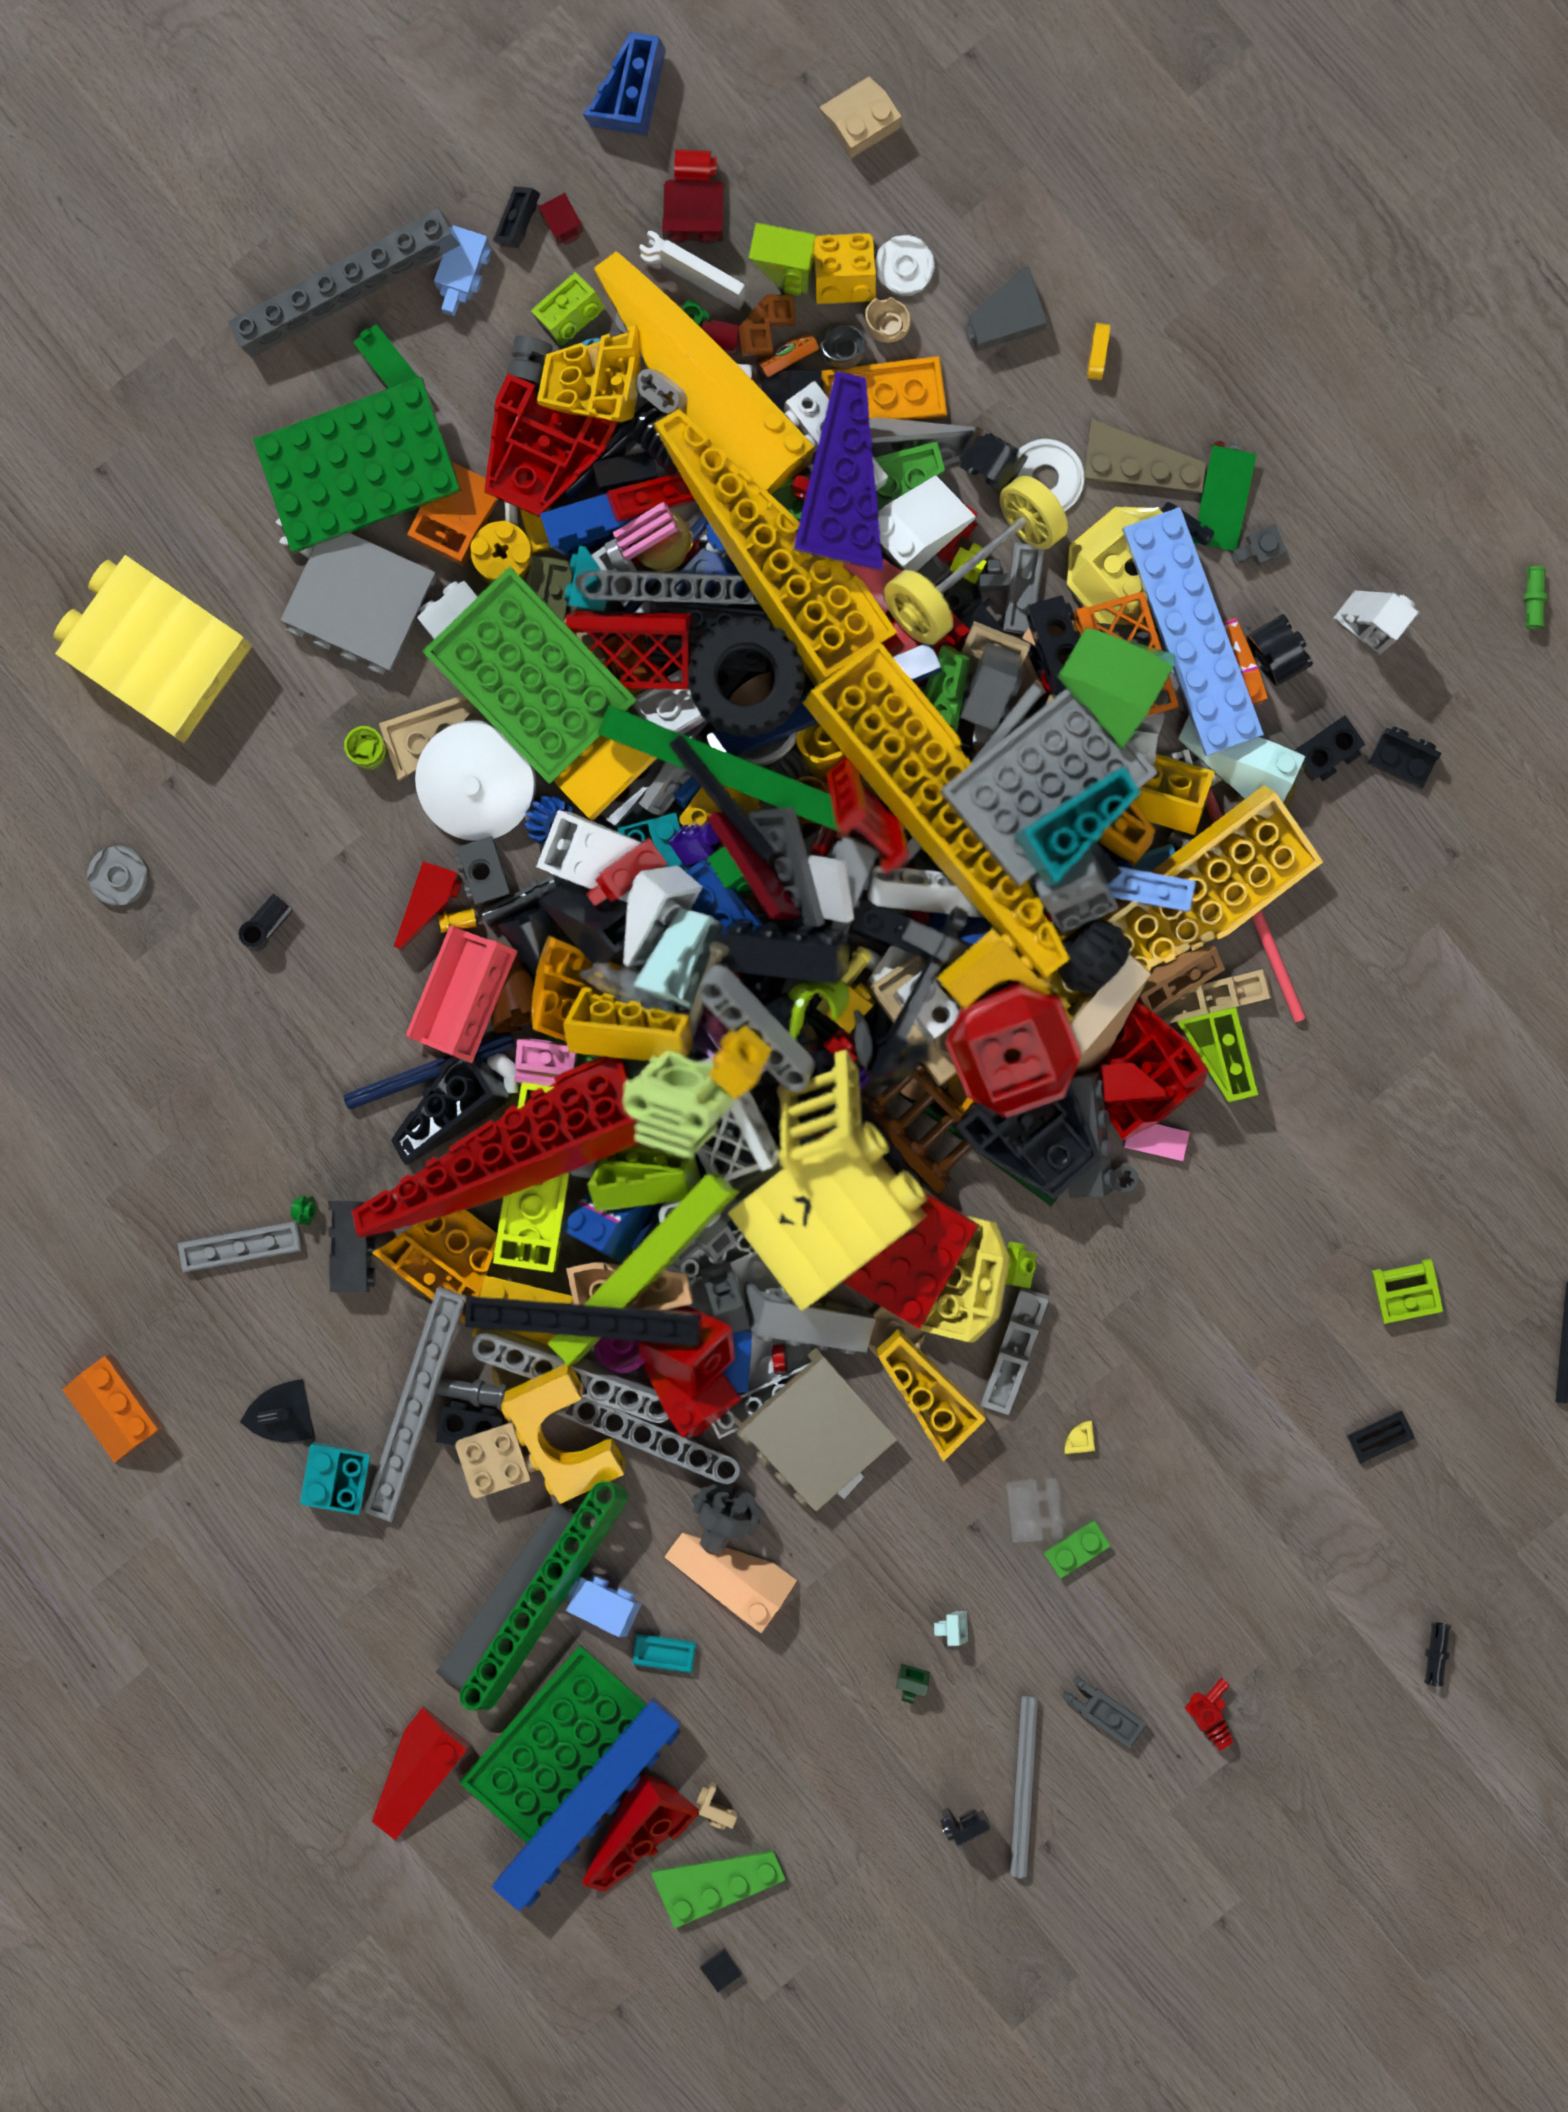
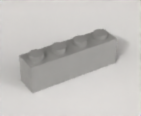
[744,1282,876,1355]

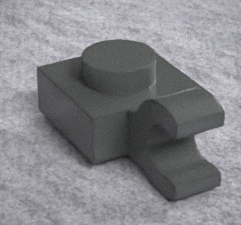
[1230,525,1287,565]

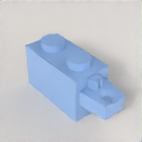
[434,225,492,317]
[559,1574,642,1637]

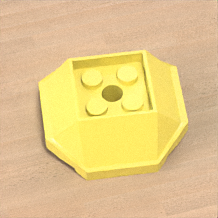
[1066,507,1163,628]
[917,1216,1010,1342]

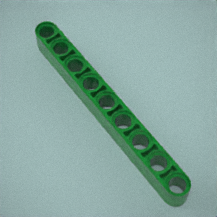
[597,705,851,835]
[459,1481,628,1711]

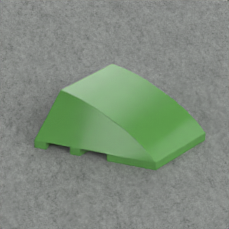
[1058,628,1175,750]

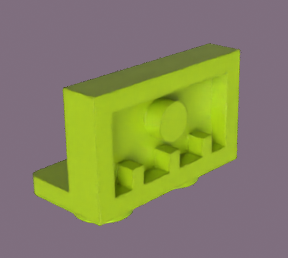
[531,272,605,346]

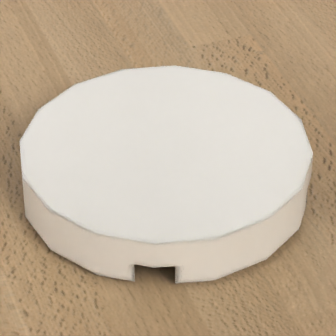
[875,235,934,296]

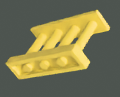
[777,1050,863,1178]

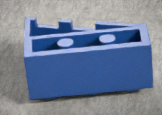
[583,32,666,136]
[540,486,637,559]

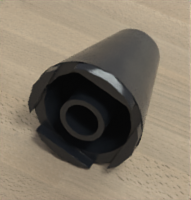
[498,904,561,979]

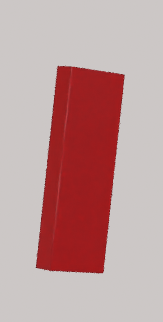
[606,473,696,522]

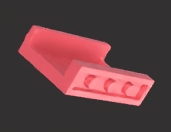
[406,925,517,1063]

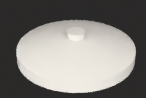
[415,720,536,841]

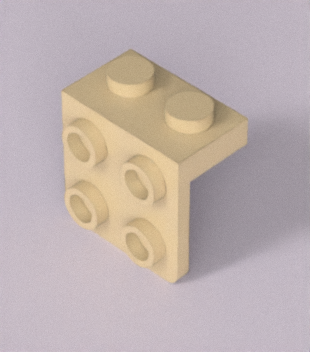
[455,1421,536,1498]

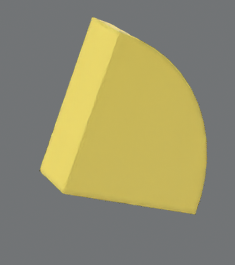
[1064,1420,1095,1454]

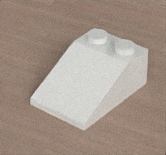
[878,475,976,572]
[623,865,702,967]

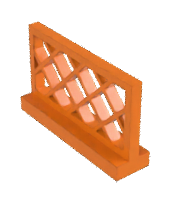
[1073,591,1179,717]

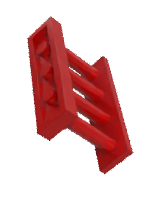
[826,756,909,874]

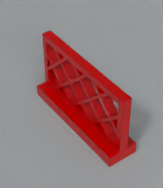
[566,611,692,690]

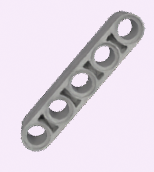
[698,966,815,1092]

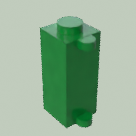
[353,324,418,389]

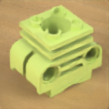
[623,1050,734,1158]

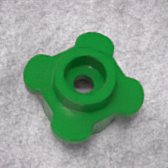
[681,299,709,326]
[291,1195,316,1226]

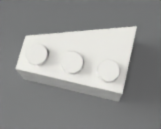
[1333,591,1418,655]

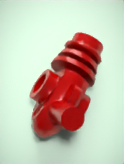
[1184,1677,1234,1751]

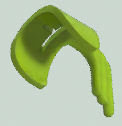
[789,979,850,1040]

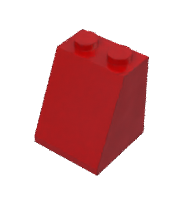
[638,1305,735,1399]

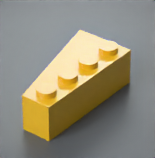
[563,986,693,1061]
[877,1329,986,1462]

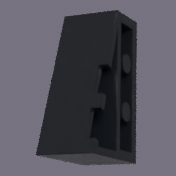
[328,1201,376,1293]

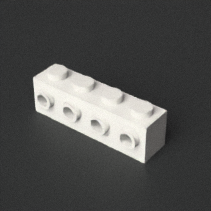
[784,381,888,491]

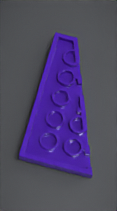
[794,371,883,572]

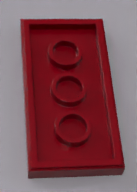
[707,811,801,920]

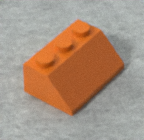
[62,1354,164,1463]

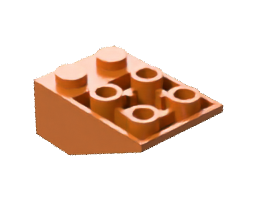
[407,462,498,567]

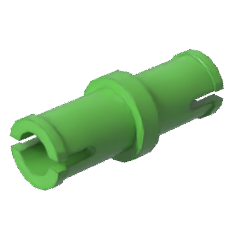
[1523,566,1548,629]

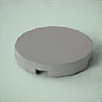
[87,846,148,906]

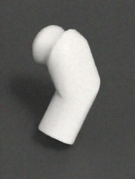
[487,1053,519,1093]

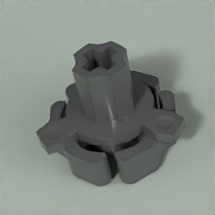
[691,1482,761,1554]

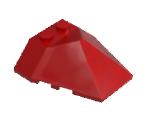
[484,373,618,517]
[1096,999,1208,1140]

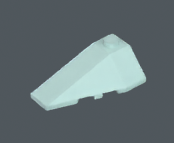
[1178,714,1305,802]

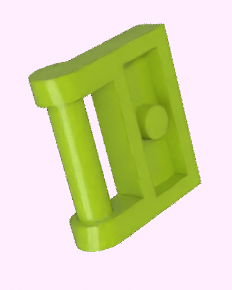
[1371,1258,1443,1324]

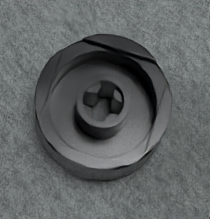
[959,426,1029,491]
[1246,614,1313,686]

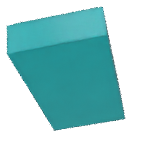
[632,1633,696,1673]

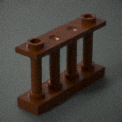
[863,1061,972,1194]

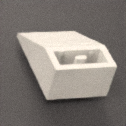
[536,810,641,902]

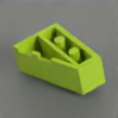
[1177,1007,1259,1102]
[588,1146,700,1211]

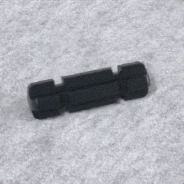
[1161,502,1215,546]

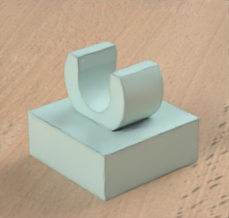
[934,1611,968,1646]

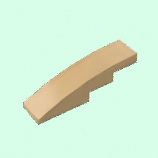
[1155,969,1272,1024]

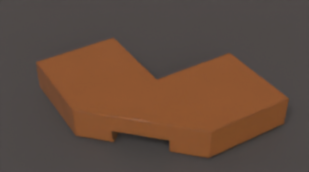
[739,295,797,356]

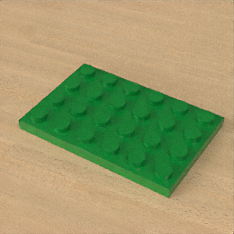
[253,376,462,553]
[459,1644,647,1843]

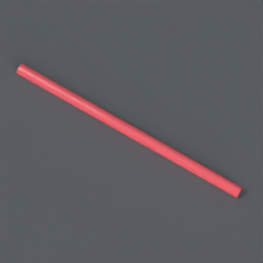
[1205,788,1306,1023]

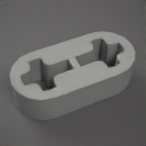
[636,369,687,414]

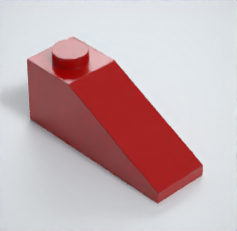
[393,861,462,950]

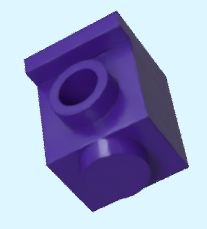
[668,822,722,866]

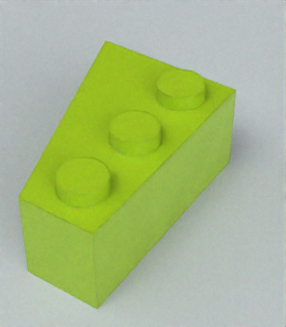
[749,223,815,296]

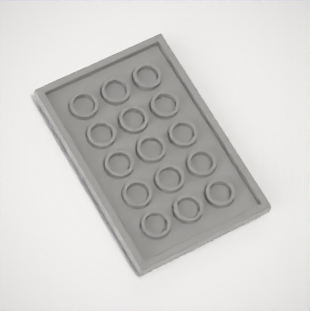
[940,689,1157,887]

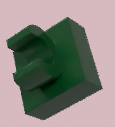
[896,1663,930,1704]

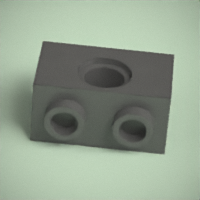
[454,836,511,907]

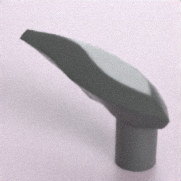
[854,1011,874,1069]

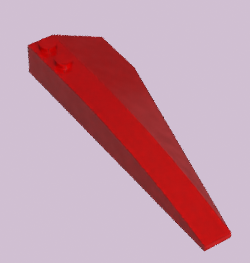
[352,1056,641,1238]

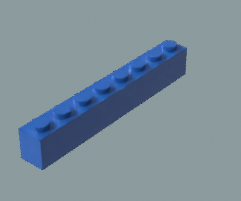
[491,1697,681,1912]

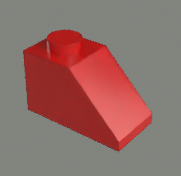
[1102,1058,1170,1104]

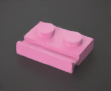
[514,1037,578,1086]

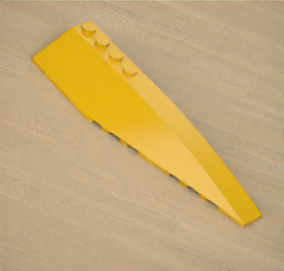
[803,640,1069,978]
[1021,785,1323,1005]

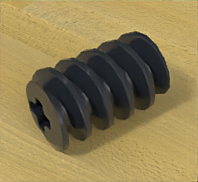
[627,409,678,474]

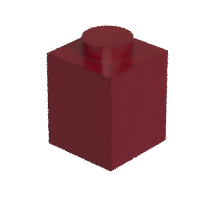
[538,193,583,246]

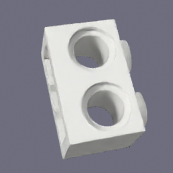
[893,971,960,1043]

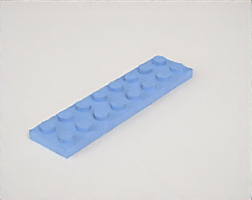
[1122,507,1264,756]

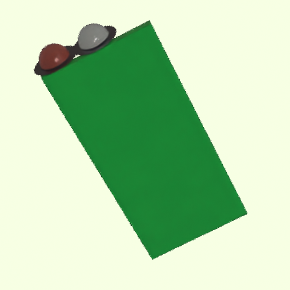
[1193,440,1257,551]

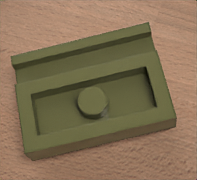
[527,555,573,621]

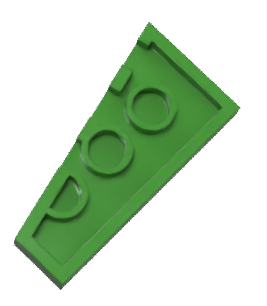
[923,645,970,733]
[650,1850,786,1929]

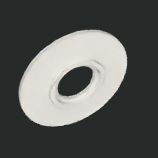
[1017,439,1084,511]

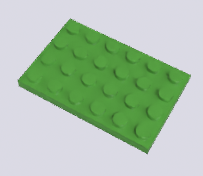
[422,566,637,784]

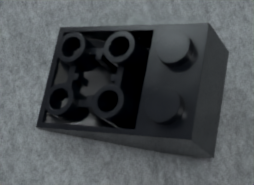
[539,880,628,971]

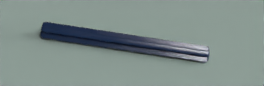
[344,1033,515,1109]

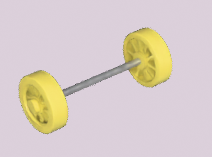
[884,476,1068,645]

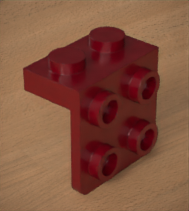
[662,180,723,244]

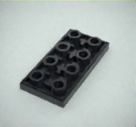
[645,601,771,673]

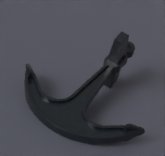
[865,906,971,1086]

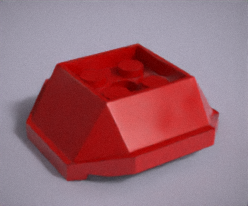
[945,984,1082,1118]

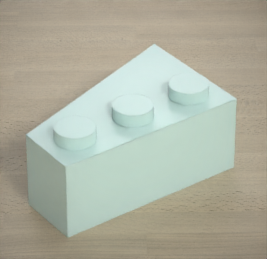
[633,908,724,1010]

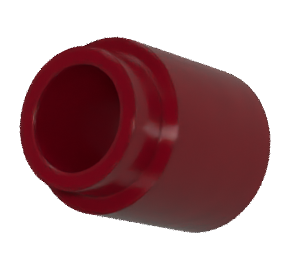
[702,320,741,355]

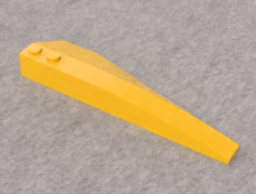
[594,251,815,512]
[653,409,897,687]

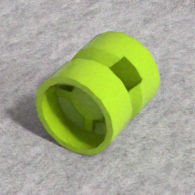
[344,726,388,770]

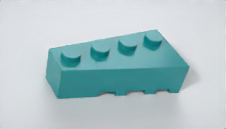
[1013,766,1141,887]

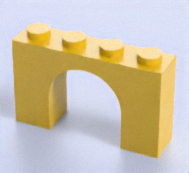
[937,928,1074,1058]
[501,1364,626,1504]

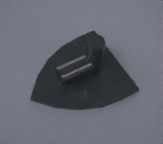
[240,1379,314,1442]

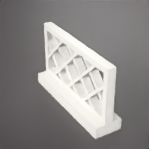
[697,1056,779,1181]

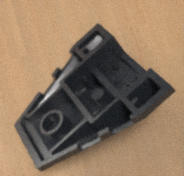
[955,1084,1100,1199]

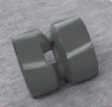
[506,336,553,389]

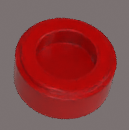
[772,1343,788,1375]

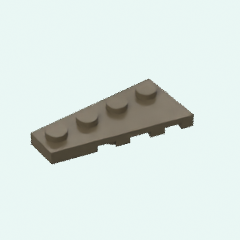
[1083,418,1206,495]

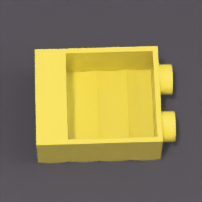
[53,555,252,743]
[727,1122,927,1311]

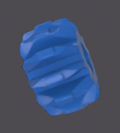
[524,796,573,846]

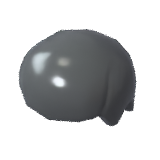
[820,325,867,370]

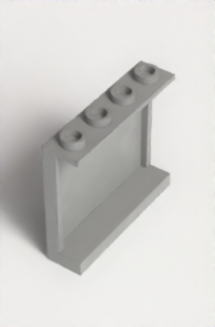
[281,533,438,675]

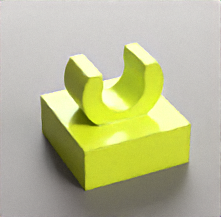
[949,543,987,584]

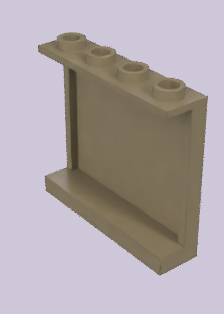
[734,1348,898,1512]

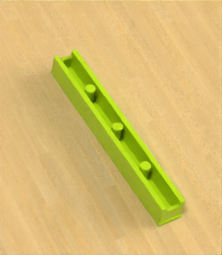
[547,1172,739,1366]

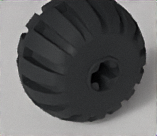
[1058,919,1130,993]

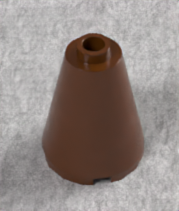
[491,953,535,1034]

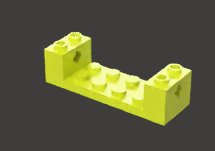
[493,1082,570,1272]

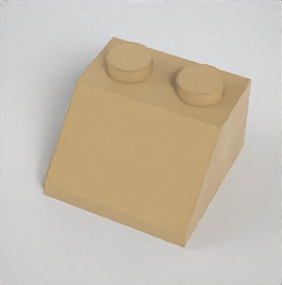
[819,77,902,159]

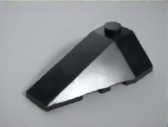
[391,1054,511,1165]

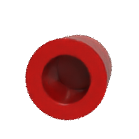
[674,149,717,181]

